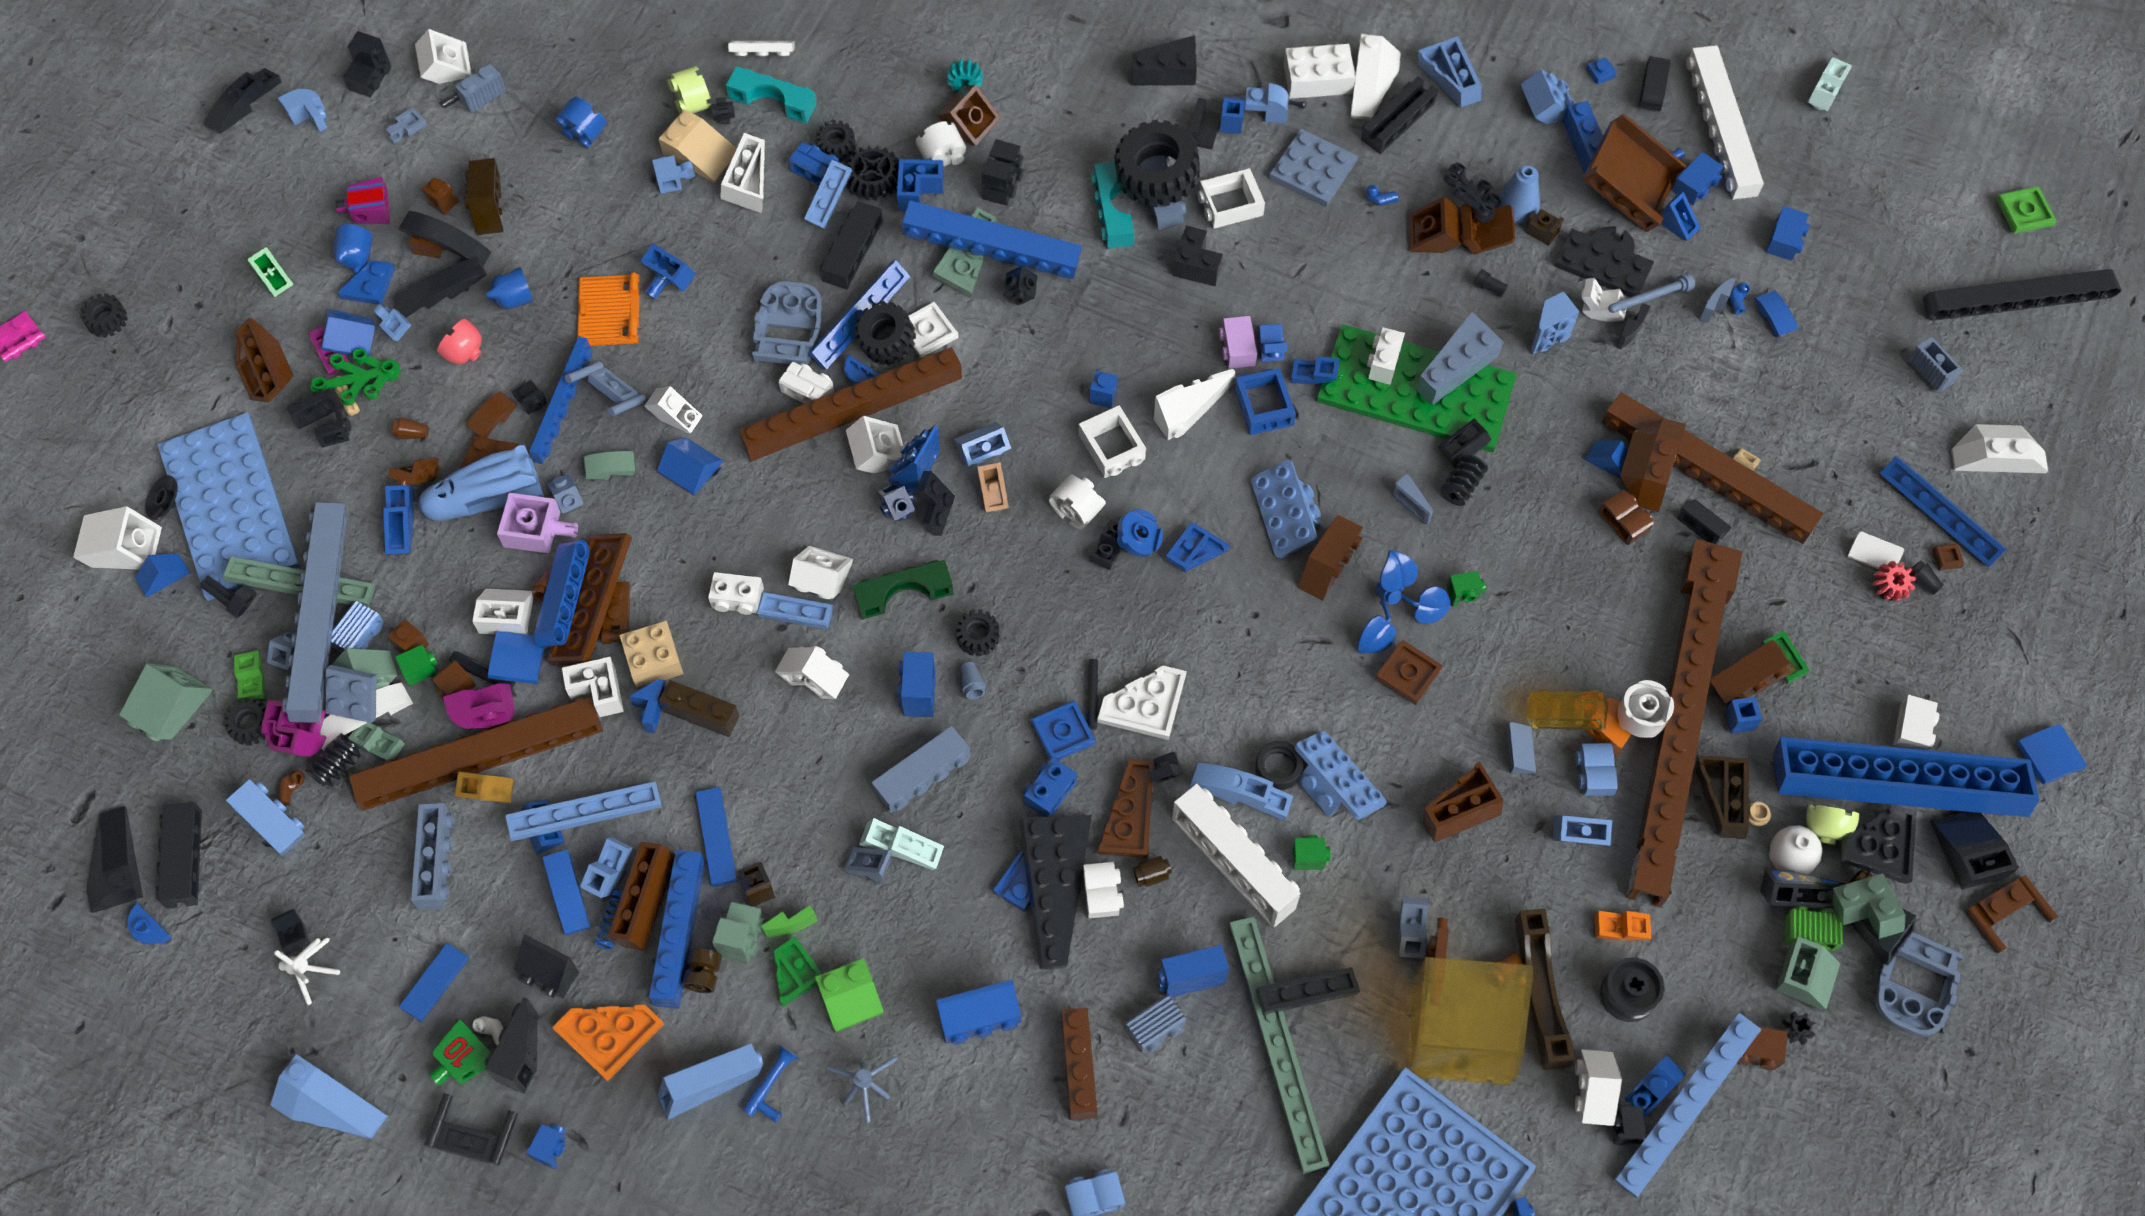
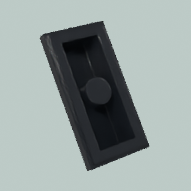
[1438,418,1491,468]

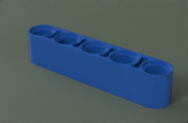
[534,540,589,647]

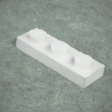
[728,41,795,56]

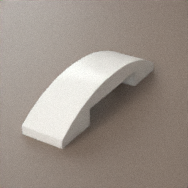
[320,683,413,751]

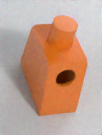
[1580,697,1632,757]

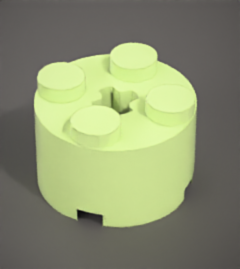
[667,66,711,114]

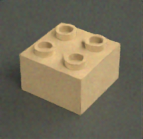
[620,621,684,688]

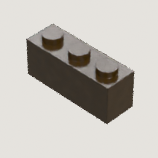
[659,680,740,737]

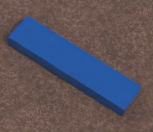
[696,787,737,887]

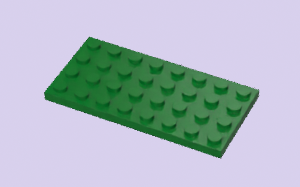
[1317,324,1517,453]

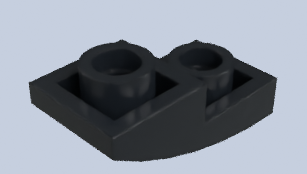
[1089,520,1123,570]

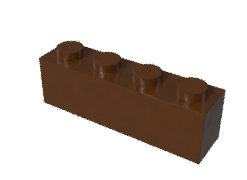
[608,841,675,951]
[1062,1007,1097,1121]

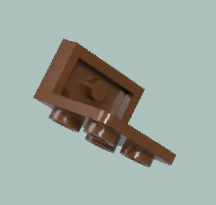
[1460,204,1515,255]

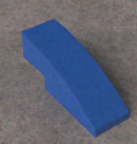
[383,485,414,555]
[543,849,591,936]

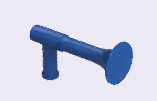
[743,1045,800,1123]

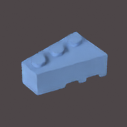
[1418,36,1481,108]
[226,779,306,857]

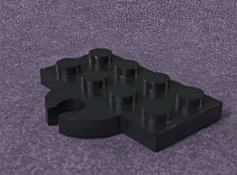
[1554,226,1654,297]

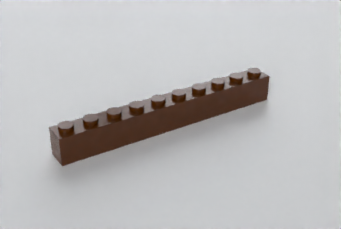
[739,347,962,462]
[1602,392,1824,544]
[349,697,603,811]

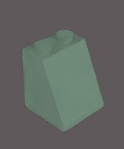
[119,663,213,741]

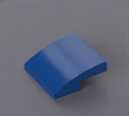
[488,631,544,684]
[2016,724,2088,785]

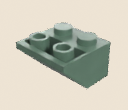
[1775,936,1840,1011]

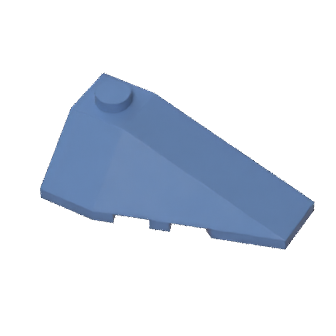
[270,1054,388,1139]

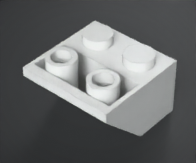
[472,589,533,635]

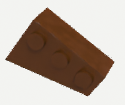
[1298,515,1363,601]

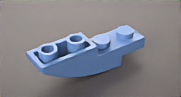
[1190,763,1293,821]

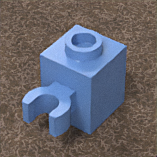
[653,155,695,194]

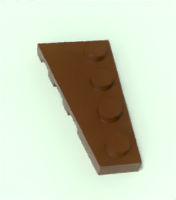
[1098,759,1154,858]

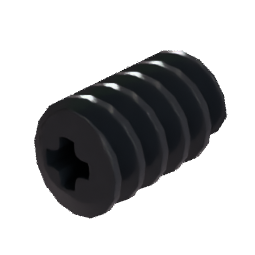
[1441,455,1488,506]
[305,733,362,788]

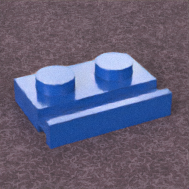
[993,850,1031,912]

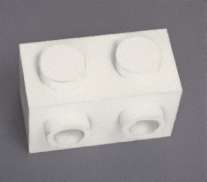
[1367,327,1405,385]
[709,572,764,615]

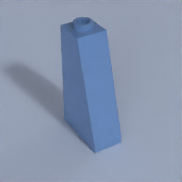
[657,1044,763,1120]

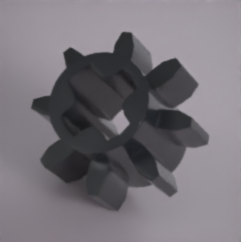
[711,97,735,125]
[1782,1011,1816,1045]

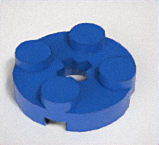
[1117,509,1163,558]

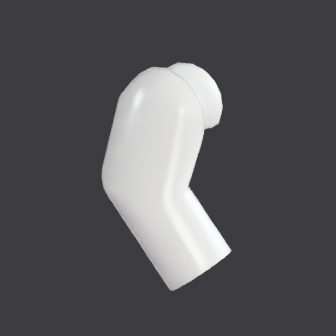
[473,1016,503,1046]

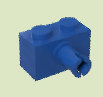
[640,243,696,300]

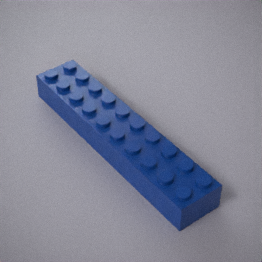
[1773,737,2040,817]

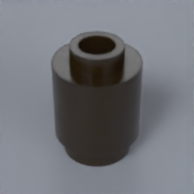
[1133,856,1172,887]

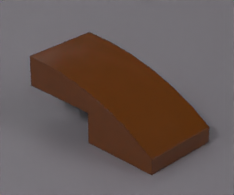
[466,391,517,438]

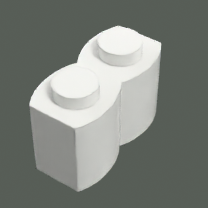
[1083,862,1124,918]

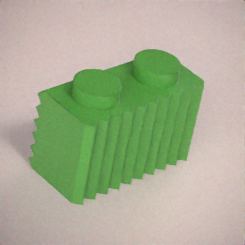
[1784,907,1843,951]

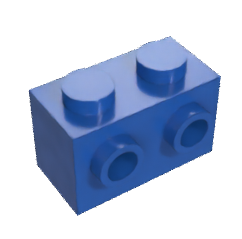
[1023,757,1077,817]

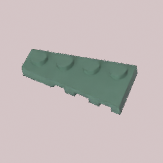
[933,207,997,297]

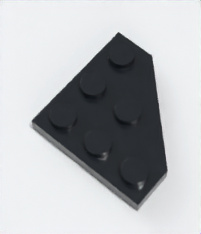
[1841,805,1917,884]

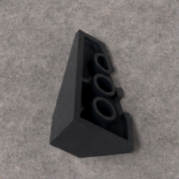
[86,806,143,913]

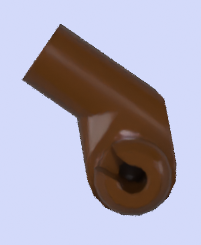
[278,771,305,806]

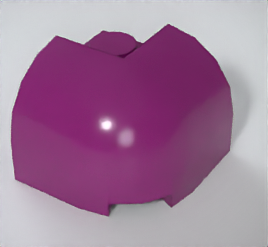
[443,684,515,729]
[261,700,327,756]

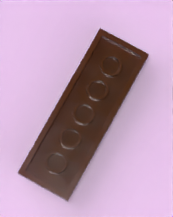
[546,533,632,665]

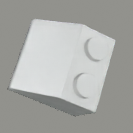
[415,29,472,84]
[846,416,903,473]
[788,546,853,599]

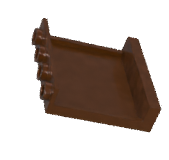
[1582,114,1688,232]

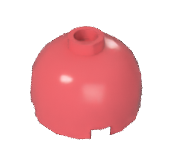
[437,319,482,365]

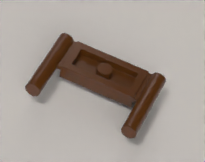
[1966,875,2058,953]

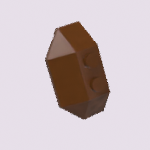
[235,318,294,402]
[1620,418,1686,513]

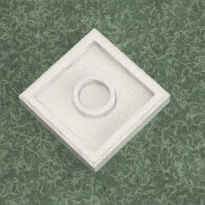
[908,302,958,358]

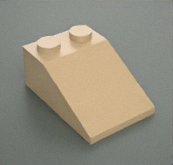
[659,109,737,183]

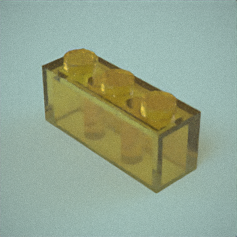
[1527,690,1609,730]

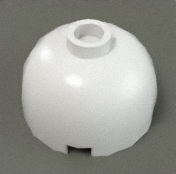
[1769,825,1823,874]

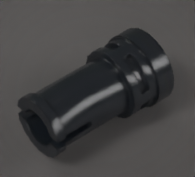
[1473,269,1508,297]

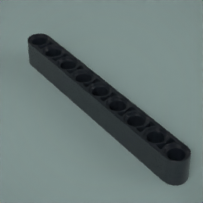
[1923,269,2121,321]

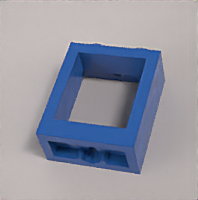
[1234,368,1296,435]

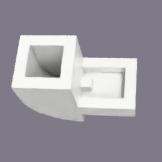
[1581,278,1627,322]

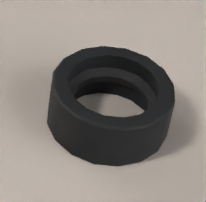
[1255,741,1303,791]

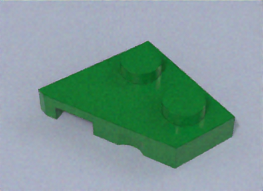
[774,936,822,1008]

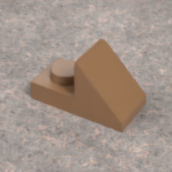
[977,462,1009,512]

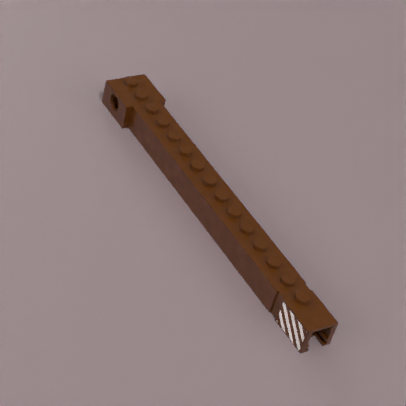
[1626,539,1743,908]

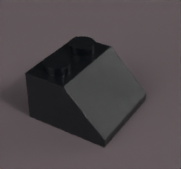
[514,934,579,999]

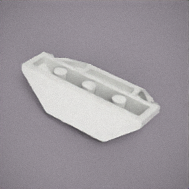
[1951,424,2048,473]

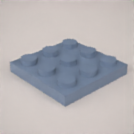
[1269,129,1358,207]

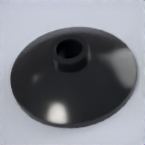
[146,475,178,520]

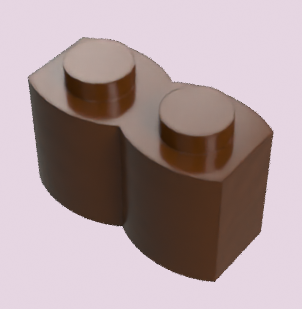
[1598,489,1654,545]

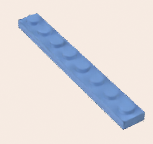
[1614,1013,1761,1198]

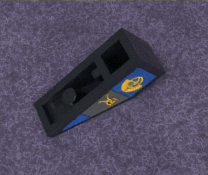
[1760,869,1847,908]

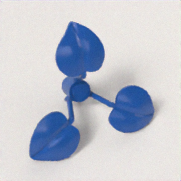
[1357,550,1451,653]

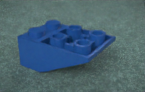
[888,425,940,494]

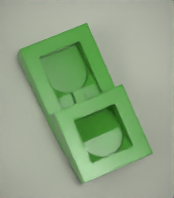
[234,650,266,703]
[761,905,818,938]

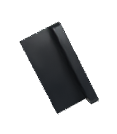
[1189,98,1222,150]
[1677,500,1731,544]

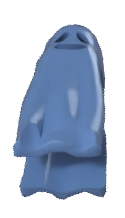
[419,445,544,521]

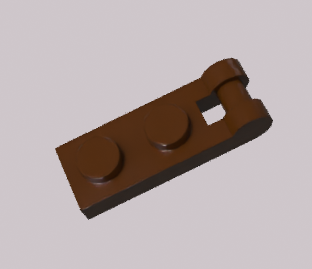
[601,581,631,644]

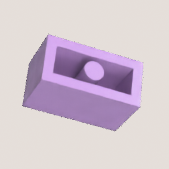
[1219,316,1257,369]

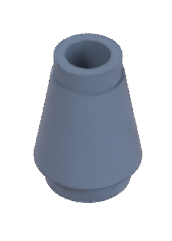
[961,662,986,699]

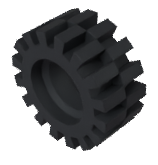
[815,120,856,162]
[80,293,128,338]
[956,609,1000,656]
[223,697,266,746]

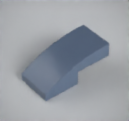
[1700,278,1736,323]

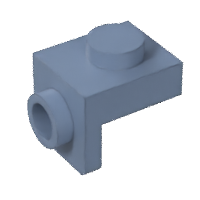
[547,474,583,514]

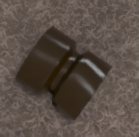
[681,948,722,993]

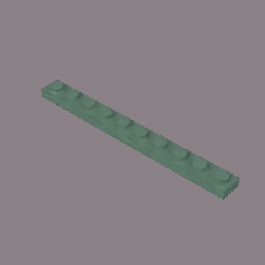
[1229,917,1329,1174]

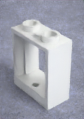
[1197,168,1265,229]
[1079,405,1146,478]

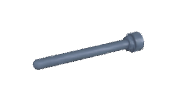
[1608,273,1695,313]

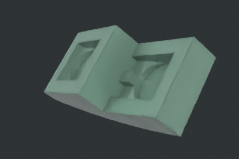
[583,451,635,480]
[348,722,405,762]

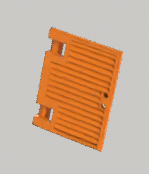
[577,272,640,346]

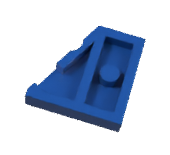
[1165,522,1230,572]

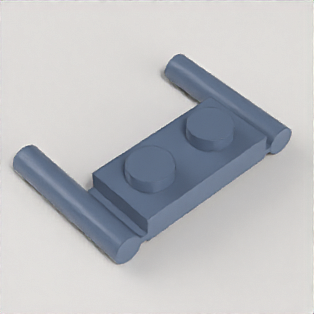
[565,361,646,417]

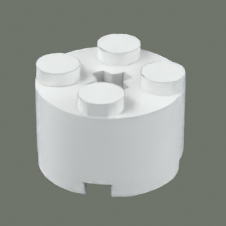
[916,122,966,166]
[1049,474,1106,529]
[1617,680,1674,738]

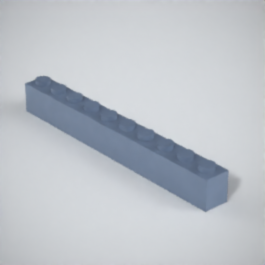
[283,502,348,723]

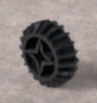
[844,145,899,201]

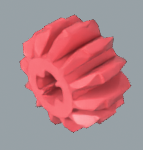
[1872,561,1916,602]

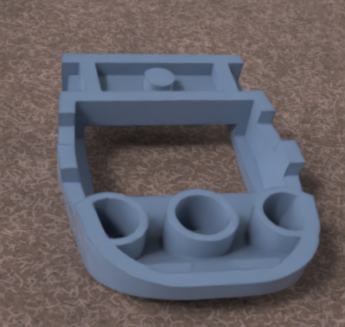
[753,281,821,365]
[1875,932,1963,1036]

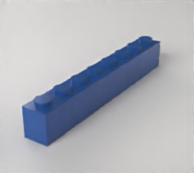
[902,200,1082,279]

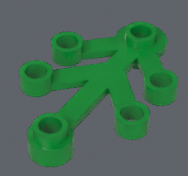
[310,348,401,406]

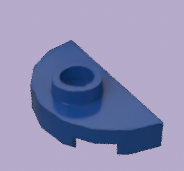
[844,355,880,385]
[127,903,172,945]

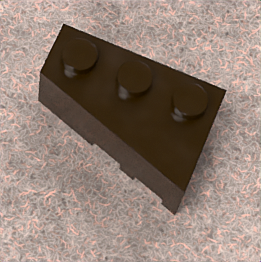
[464,158,504,236]
[1695,756,1749,839]

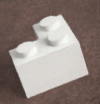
[775,646,849,699]
[562,657,624,717]
[1575,1049,1622,1126]

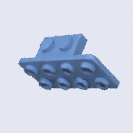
[1251,460,1322,558]
[1294,731,1387,819]

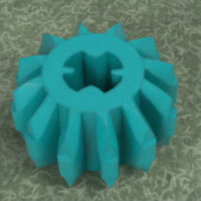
[947,58,983,91]

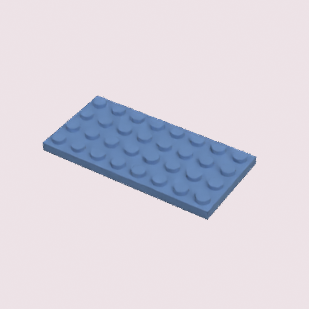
[158,412,300,601]

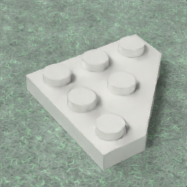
[1098,666,1187,740]

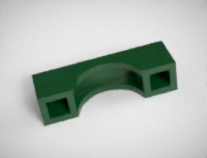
[853,560,954,620]

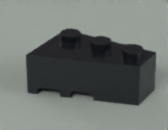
[1131,35,1197,86]

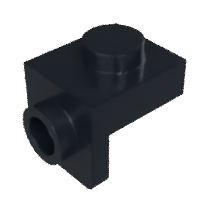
[271,909,310,955]

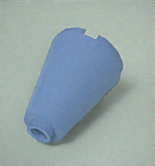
[1496,165,1540,224]

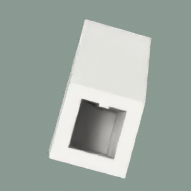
[645,386,703,434]

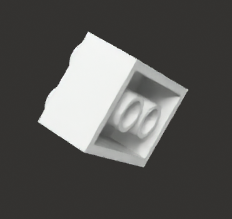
[1284,44,1355,99]

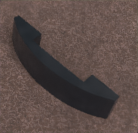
[398,211,491,267]

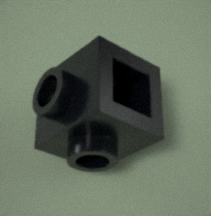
[1003,266,1038,305]

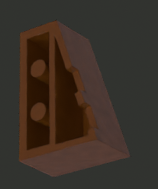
[1710,639,1797,705]
[1423,761,1504,843]

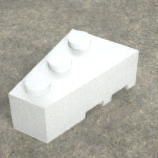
[720,133,765,213]

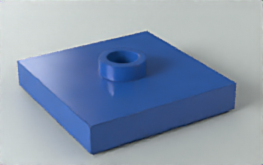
[1031,700,1096,760]

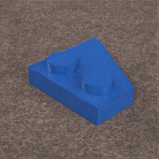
[338,260,395,305]

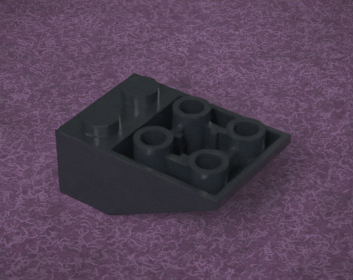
[1930,811,2019,890]
[485,997,538,1094]

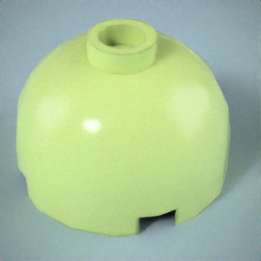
[1806,804,1859,845]

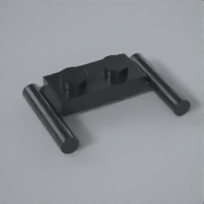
[424,1093,518,1165]

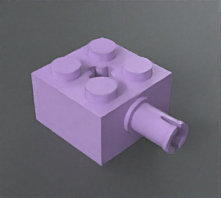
[497,493,578,553]

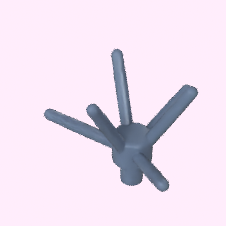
[826,1056,898,1123]

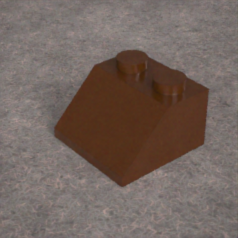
[936,84,1001,146]
[1408,197,1462,253]

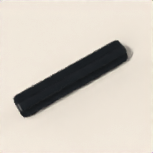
[449,651,516,690]

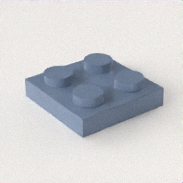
[326,665,377,723]

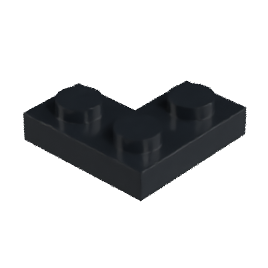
[917,471,955,536]

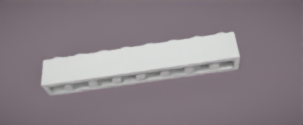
[1686,45,1764,200]

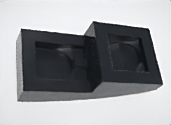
[1617,303,1650,349]

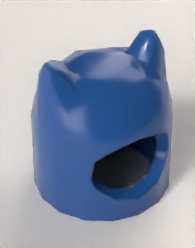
[332,224,373,275]
[486,267,534,309]

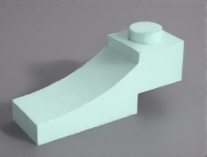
[1808,57,1852,111]
[859,818,944,871]

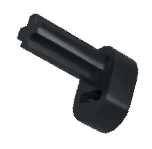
[200,575,256,618]

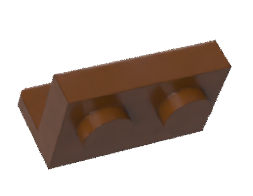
[388,457,440,486]

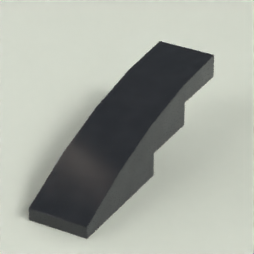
[393,256,487,318]

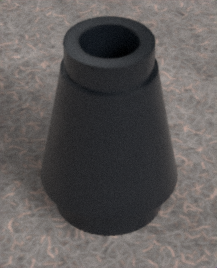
[1909,560,1944,595]

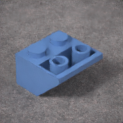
[1521,69,1575,124]
[1531,291,1579,354]

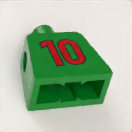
[429,1020,490,1086]

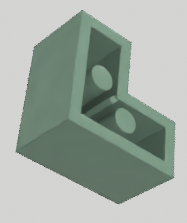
[332,648,397,689]
[1833,873,1905,939]
[713,902,766,964]

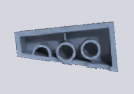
[1417,312,1503,405]

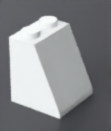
[73,506,162,570]

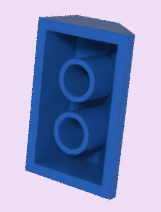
[936,980,1021,1045]

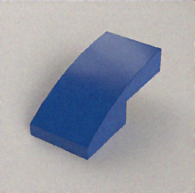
[1754,290,1798,338]
[1291,356,1340,384]

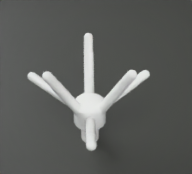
[274,938,340,1005]

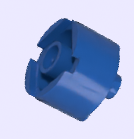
[554,97,607,149]

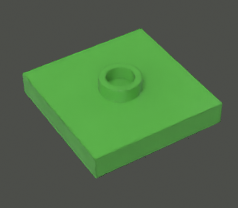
[1996,186,2057,234]

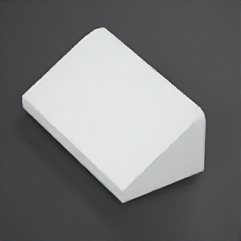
[1847,531,1904,570]

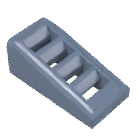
[1392,474,1433,525]

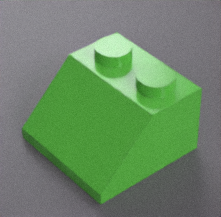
[815,958,884,1032]

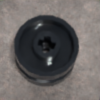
[1600,957,1665,1022]

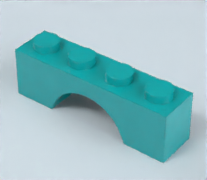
[726,66,817,124]
[1091,162,1134,249]

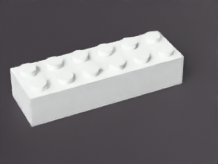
[1172,784,1301,928]

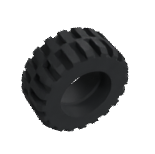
[1114,120,1200,207]

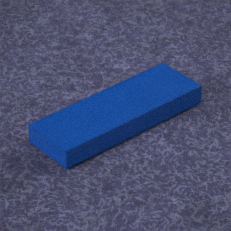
[399,943,469,1023]

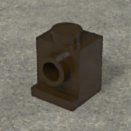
[1526,209,1564,246]

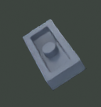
[844,847,892,884]

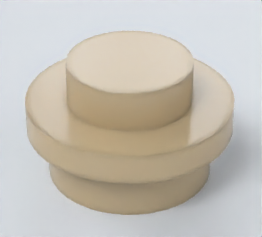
[1749,802,1771,827]

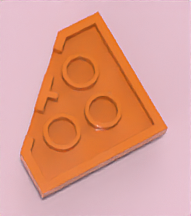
[552,1005,664,1082]

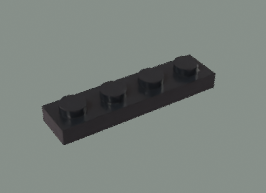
[1255,967,1360,1015]

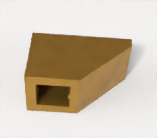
[455,772,515,803]

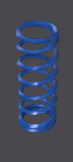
[594,890,623,949]

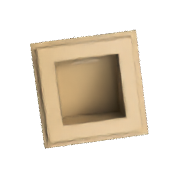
[1733,448,1761,471]

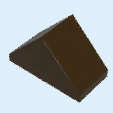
[738,862,775,907]

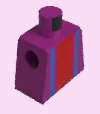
[335,177,390,224]

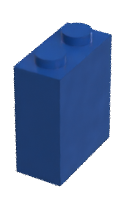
[1156,945,1229,998]

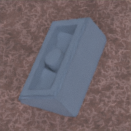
[1506,722,1536,774]

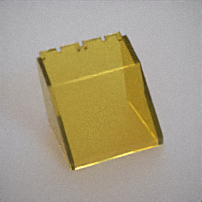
[1409,957,1533,1085]

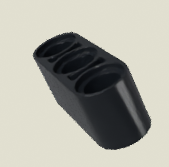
[1639,56,1671,112]

